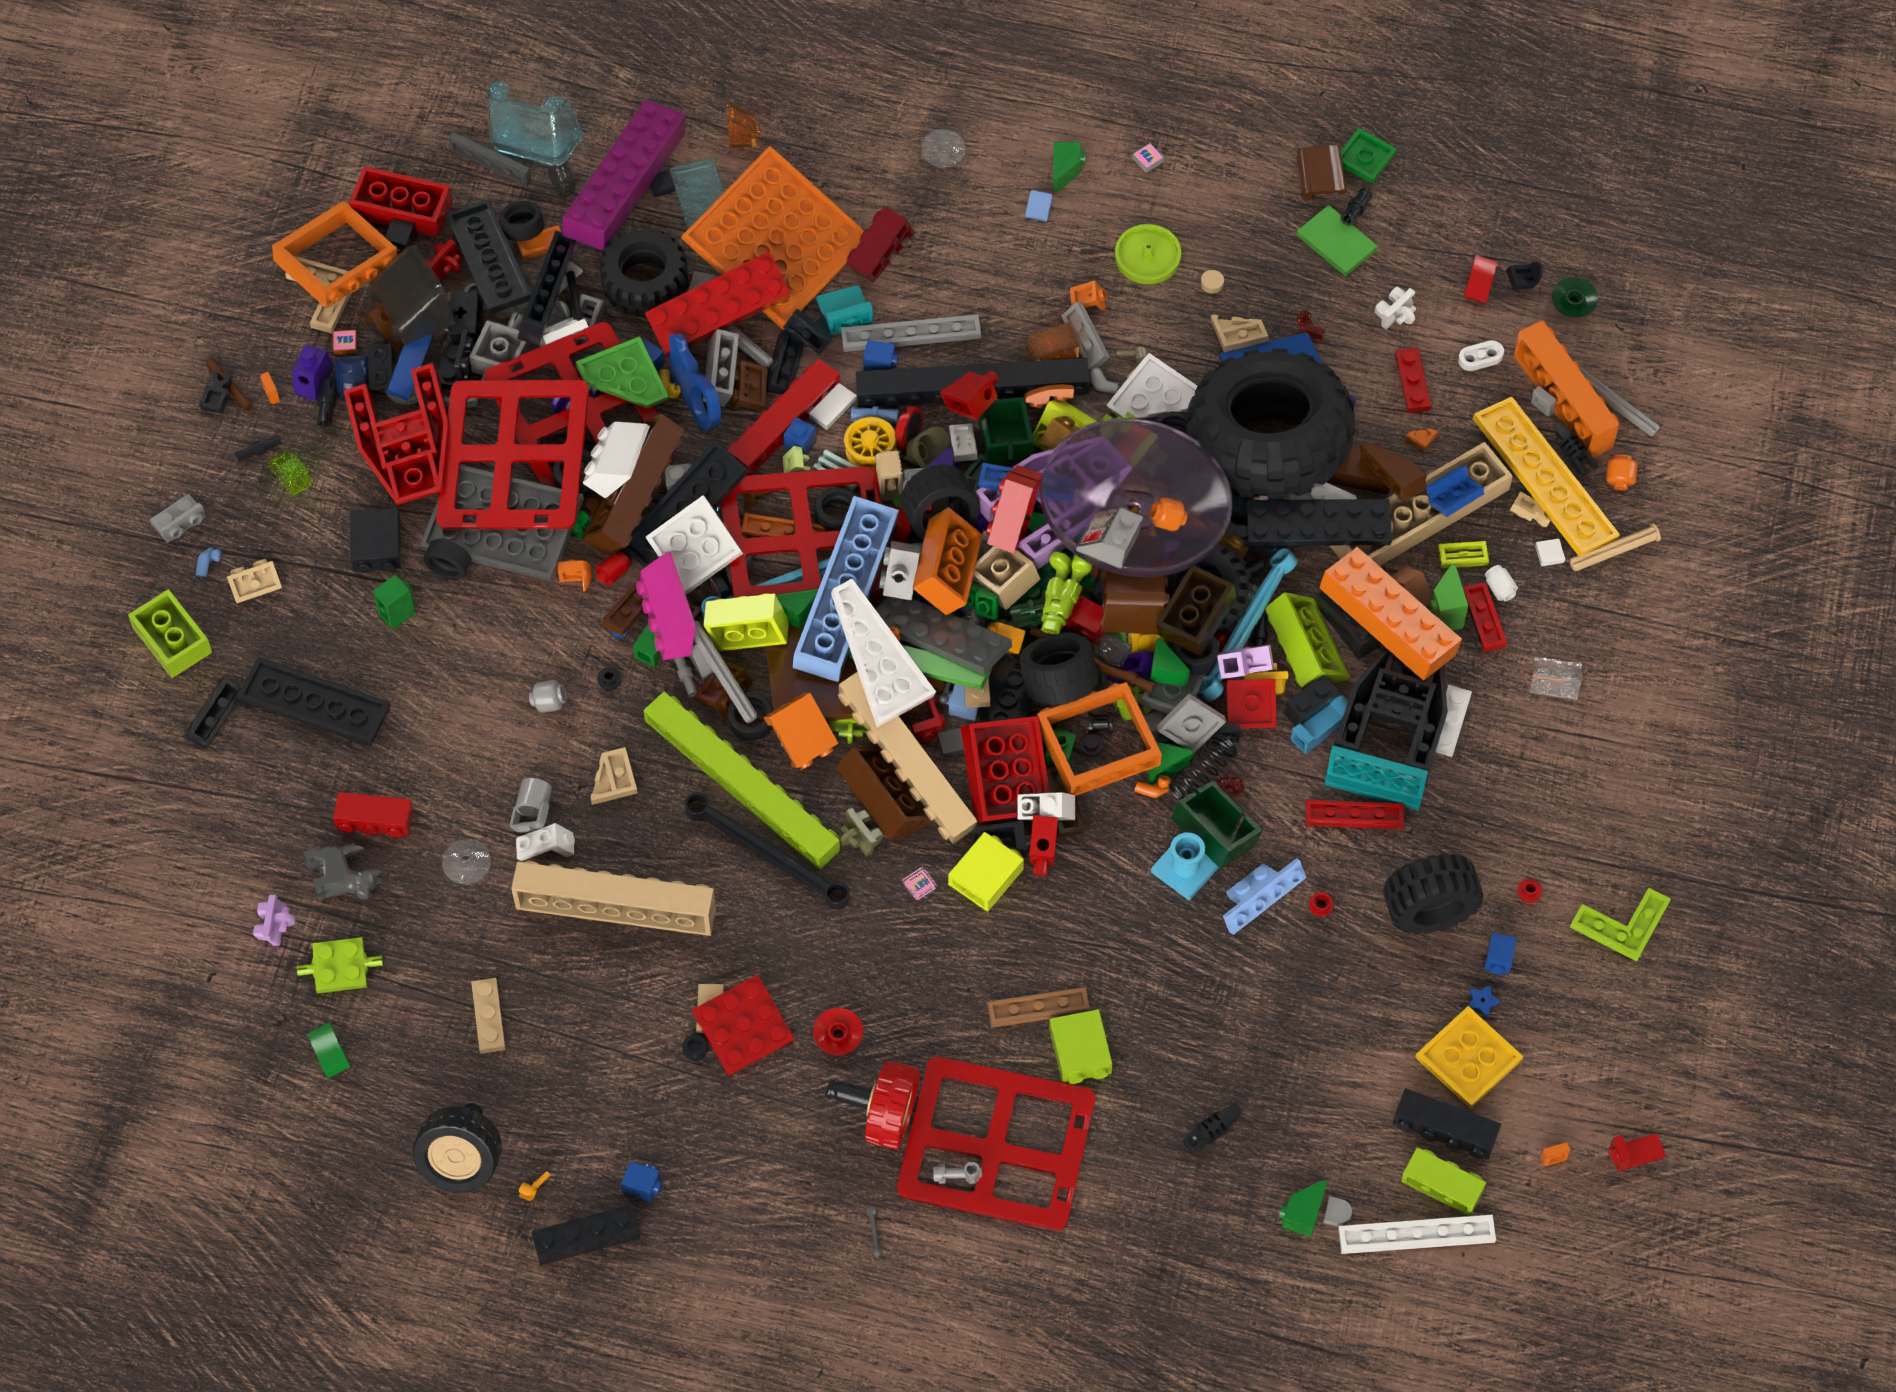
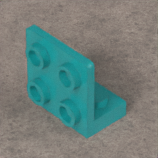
[816,285,873,335]

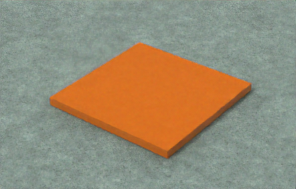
[681,146,864,330]

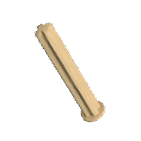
[1570,523,1661,571]

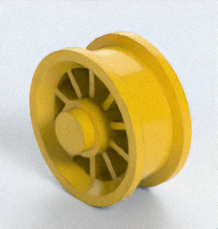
[844,417,897,470]

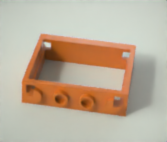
[272,201,397,308]
[1037,682,1162,796]

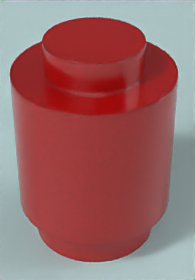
[596,551,631,585]

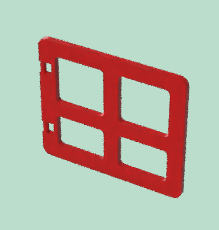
[484,322,674,492]
[436,380,589,529]
[720,466,887,598]
[897,1057,1095,1231]

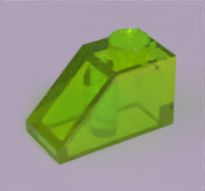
[267,450,312,497]

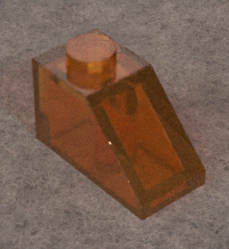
[727,103,760,148]

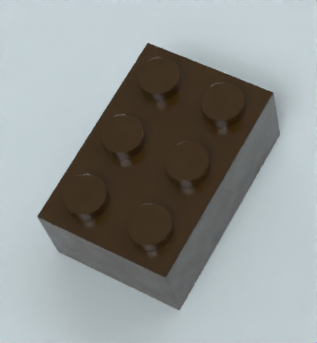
[1156,565,1237,656]

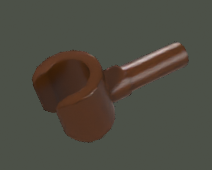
[742,491,773,508]

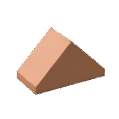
[1391,567,1433,608]

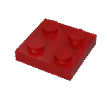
[1226,679,1277,729]

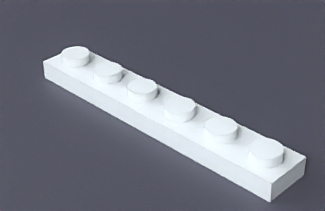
[1338,1215,1496,1254]

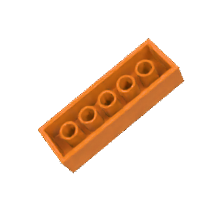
[1514,320,1619,458]
[1319,547,1462,681]

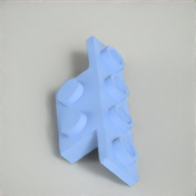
[1223,858,1306,935]

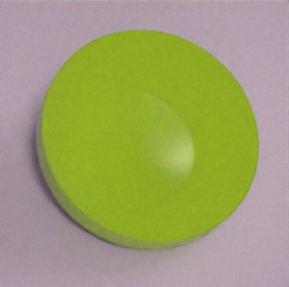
[1115,224,1181,284]

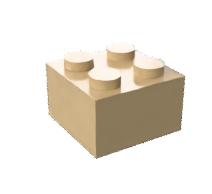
[972,546,1040,610]

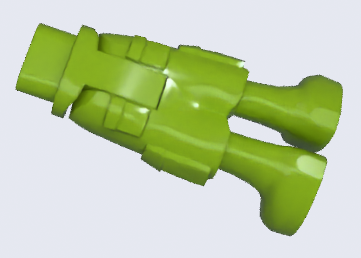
[1041,552,1093,634]

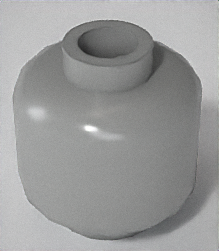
[529,679,567,713]

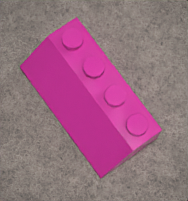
[636,552,696,660]

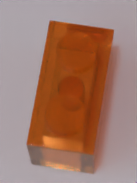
[1026,322,1080,361]

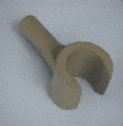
[1116,347,1148,364]

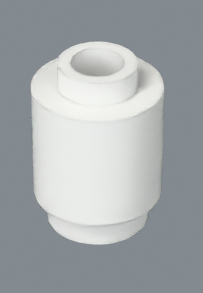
[1485,565,1518,601]

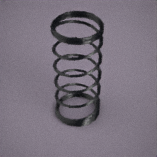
[1168,733,1238,800]

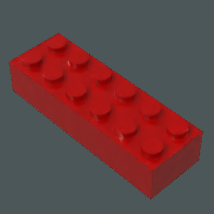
[645,252,791,358]

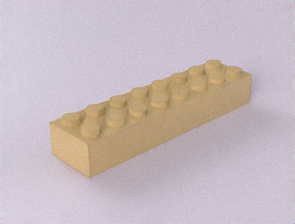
[1330,442,1513,566]
[511,861,716,936]

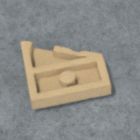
[1211,315,1268,352]
[590,747,638,805]

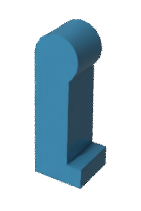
[1291,695,1348,754]

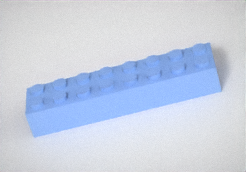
[792,496,899,682]

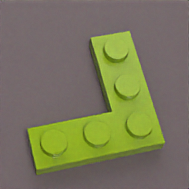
[1570,888,1671,961]

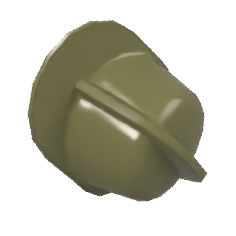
[903,426,952,468]

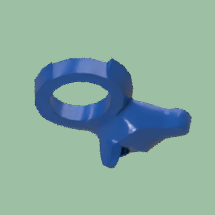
[669,334,721,430]

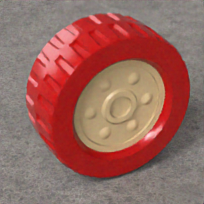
[826,1061,920,1150]

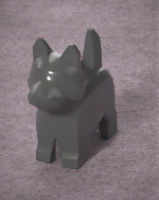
[303,843,383,902]

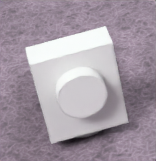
[516,823,575,861]

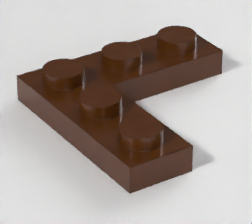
[602,578,702,636]

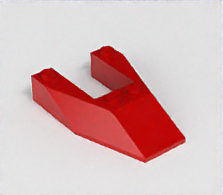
[343,363,449,505]

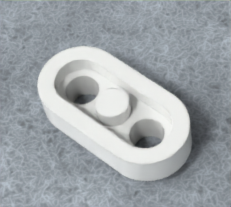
[1458,341,1504,371]

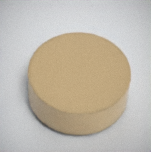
[1201,270,1224,293]

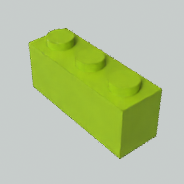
[1401,1147,1486,1216]

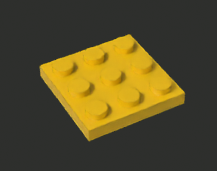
[1415,1006,1523,1109]

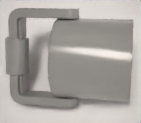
[510,778,552,832]

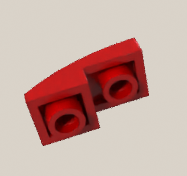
[1463,255,1497,304]

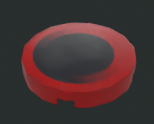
[895,406,923,452]

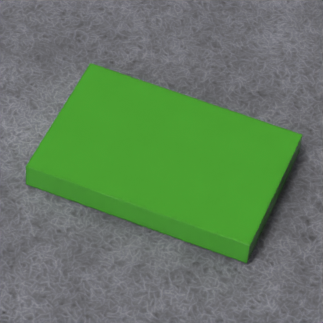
[1297,205,1378,277]

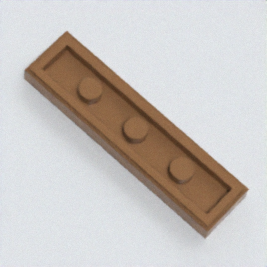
[987,987,1090,1028]

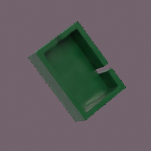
[978,397,1034,467]
[1171,780,1262,869]

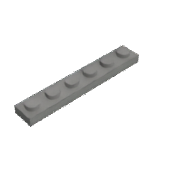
[841,314,981,352]

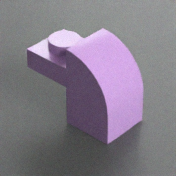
[1217,645,1274,679]

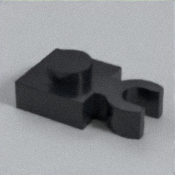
[199,371,232,414]

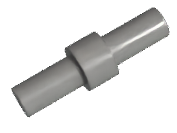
[674,657,697,697]

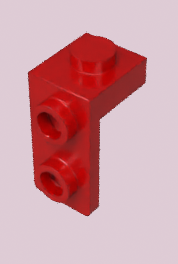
[912,694,946,743]
[1608,1134,1666,1172]

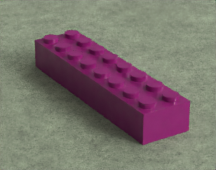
[563,99,686,251]

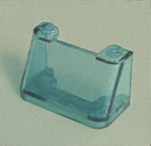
[487,80,584,166]

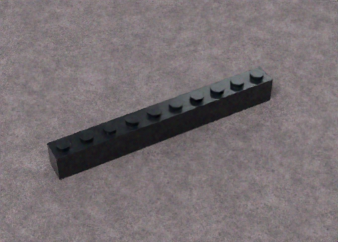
[856,358,1090,408]

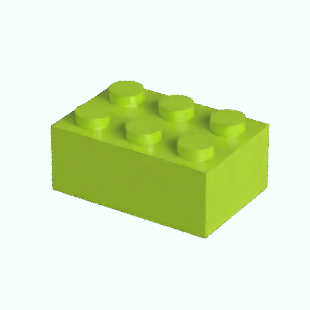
[128,589,212,678]

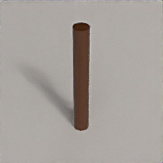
[206,358,253,411]

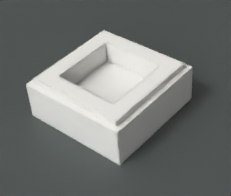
[1535,539,1565,567]

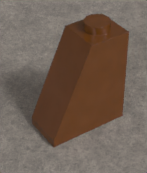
[1328,442,1390,494]

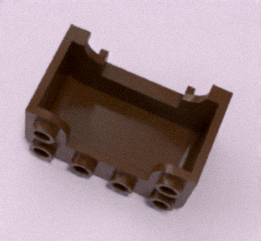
[1097,537,1169,635]

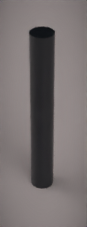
[566,271,582,321]

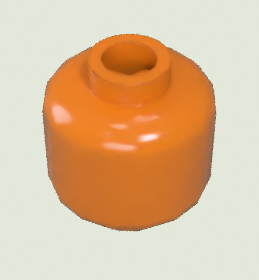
[1606,454,1638,491]
[1150,497,1188,531]

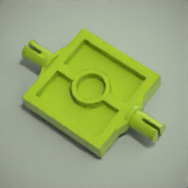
[297,937,383,993]

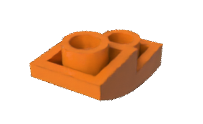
[1024,384,1074,408]

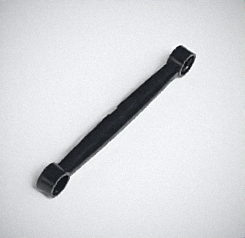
[685,792,850,910]

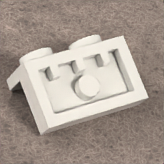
[540,317,588,347]

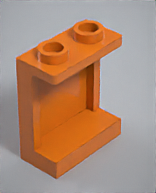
[763,693,838,770]

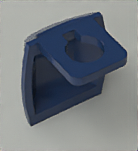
[335,355,371,398]

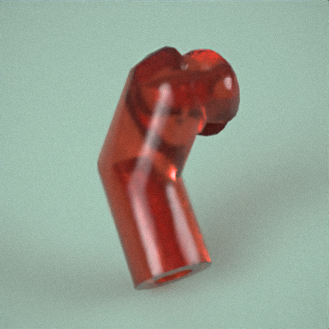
[1215,777,1245,794]

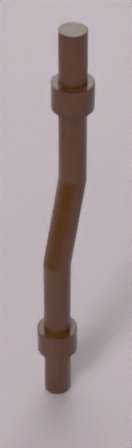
[1030,626,1156,692]

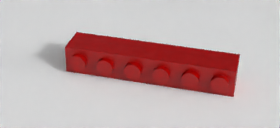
[727,359,841,476]

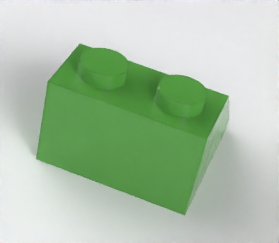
[1429,564,1468,631]

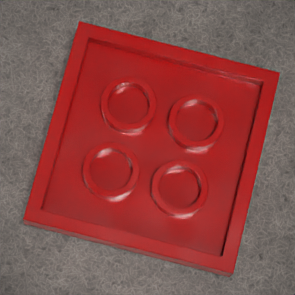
[691,974,795,1077]

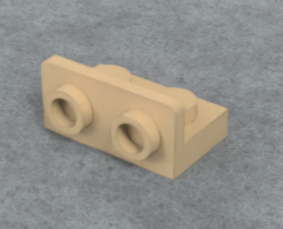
[227,559,282,604]

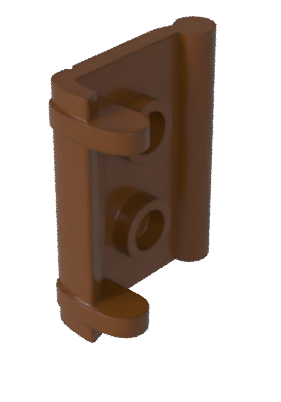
[1297,145,1347,201]

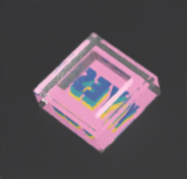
[903,866,937,901]

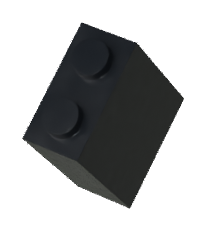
[350,508,401,573]

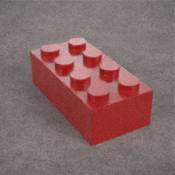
[349,166,453,238]

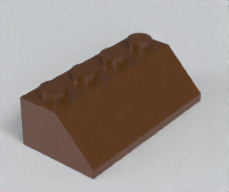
[836,746,934,840]

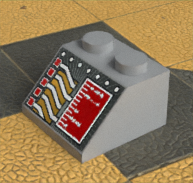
[1076,508,1143,569]

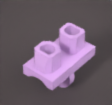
[253,895,296,946]

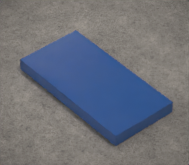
[1219,332,1322,365]

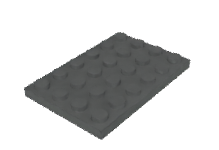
[420,465,584,582]

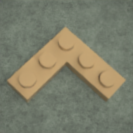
[285,256,352,334]

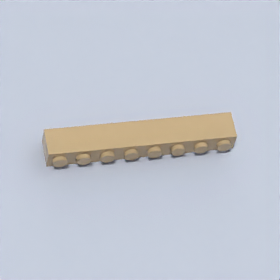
[838,672,977,844]

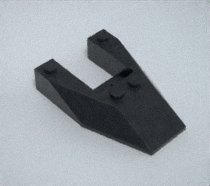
[1334,647,1448,786]

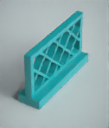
[1324,745,1428,811]

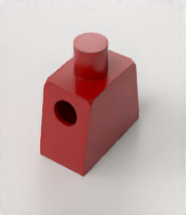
[940,370,999,420]
[1030,815,1058,877]

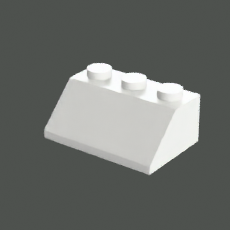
[583,422,650,498]

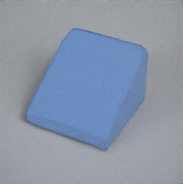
[1025,190,1053,222]

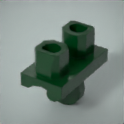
[1009,598,1046,630]

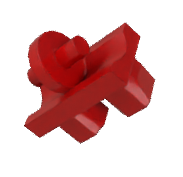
[421,239,463,285]

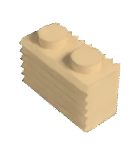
[876,450,903,501]

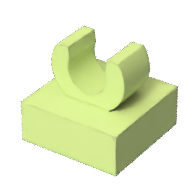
[782,446,810,473]

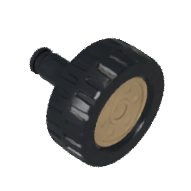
[413,1103,502,1193]

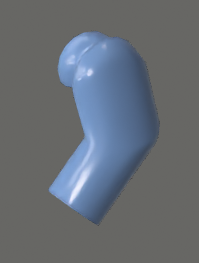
[195,547,222,578]

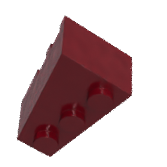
[846,206,915,282]

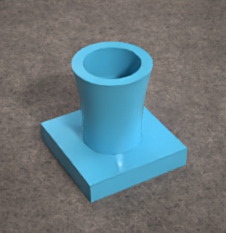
[1151,833,1219,901]

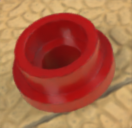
[1517,879,1542,903]
[1309,892,1334,917]

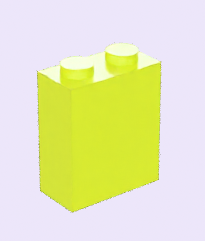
[948,832,1024,912]

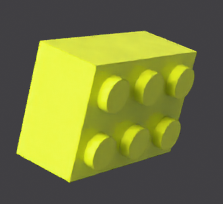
[704,593,789,651]

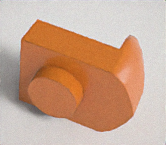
[558,560,592,592]

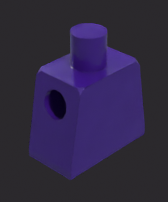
[292,345,334,401]

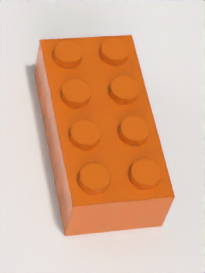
[912,507,982,615]

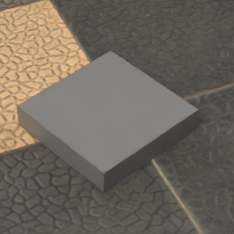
[1157,694,1226,754]

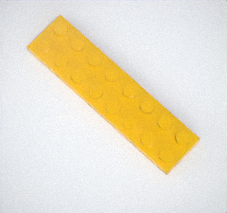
[1473,397,1620,556]

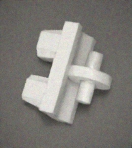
[1375,286,1416,329]

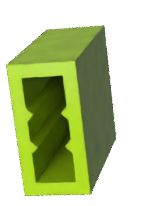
[1049,1009,1112,1084]

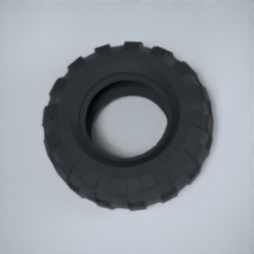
[1186,348,1355,500]

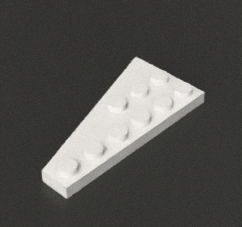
[831,579,936,728]

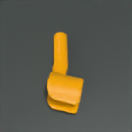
[519,1171,551,1201]

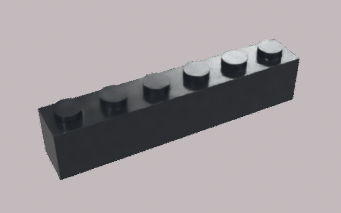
[517,230,576,346]

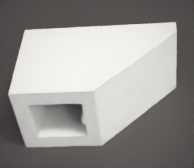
[1018,792,1075,821]

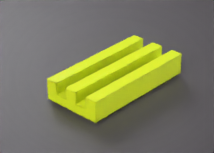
[1438,541,1489,569]

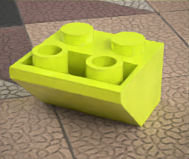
[1032,400,1098,451]

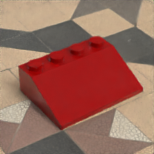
[960,716,1050,824]

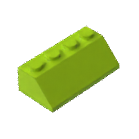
[1265,592,1350,688]

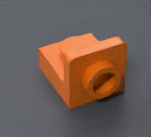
[1070,280,1108,311]

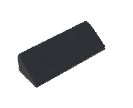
[766,329,804,395]
[182,677,241,749]

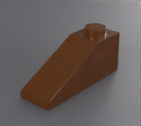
[1361,441,1427,503]

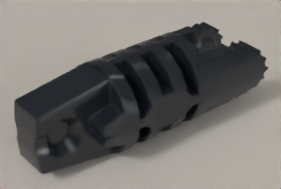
[1554,422,1599,477]
[1183,1105,1241,1153]

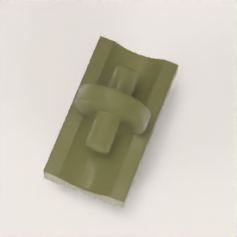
[840,808,884,857]

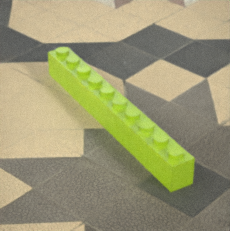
[644,692,840,870]

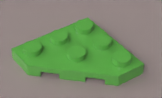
[576,336,669,408]

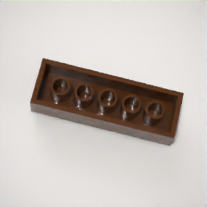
[582,414,684,555]

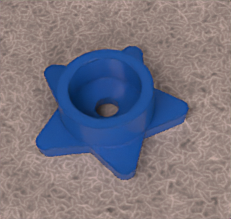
[1468,986,1500,1016]

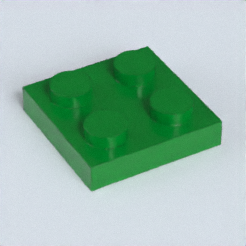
[1341,128,1397,184]

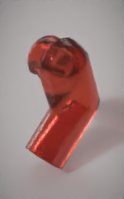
[1297,310,1325,340]

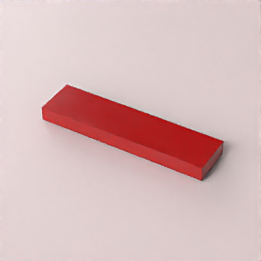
[1305,800,1404,829]

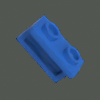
[1426,465,1485,517]

